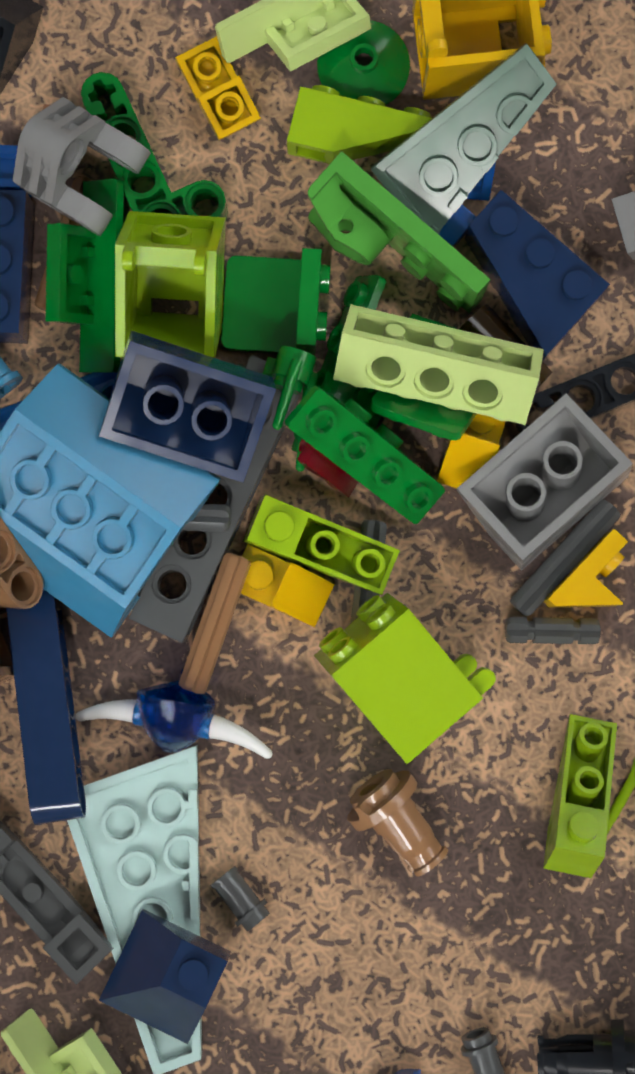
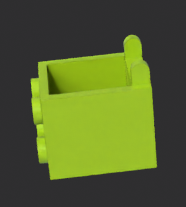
[115,211,226,358]
[314,593,496,764]

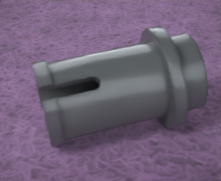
[210,866,270,931]
[460,1027,505,1074]

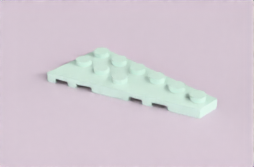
[67,745,202,1074]

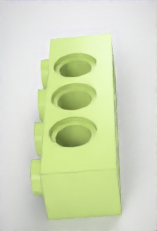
[333,304,544,425]

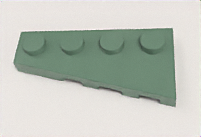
[371,43,556,234]

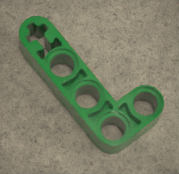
[81,72,228,223]

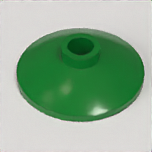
[317,20,410,105]

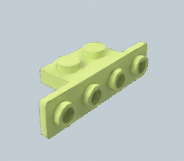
[215,0,371,72]
[1,1008,122,1074]

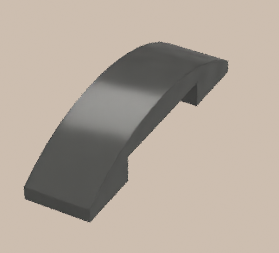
[0,821,114,985]

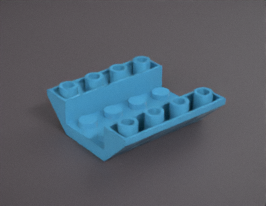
[0,364,221,638]

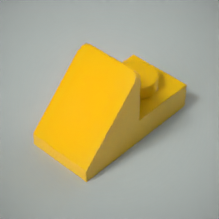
[437,414,506,489]
[544,528,628,608]
[241,544,335,628]

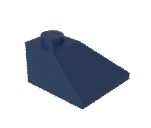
[99,909,231,1044]

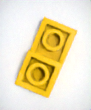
[175,36,261,141]

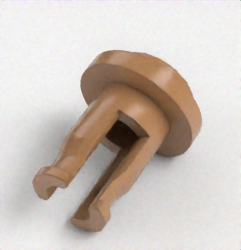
[347,769,448,877]

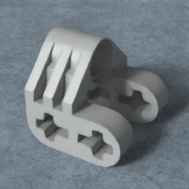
[13,97,151,236]

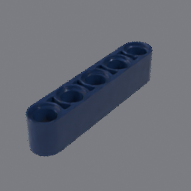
[6,589,86,825]

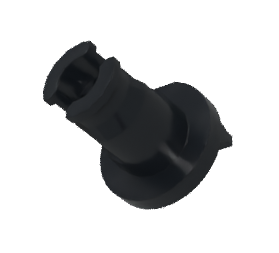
[537,1019,635,1074]

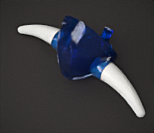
[75,668,273,759]

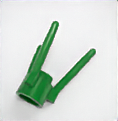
[262,346,319,472]

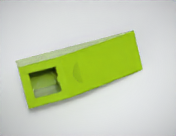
[287,85,432,164]
[242,495,400,595]
[543,714,617,878]

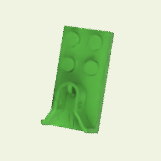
[308,151,491,314]

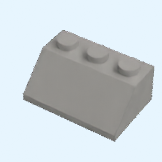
[457,393,633,571]

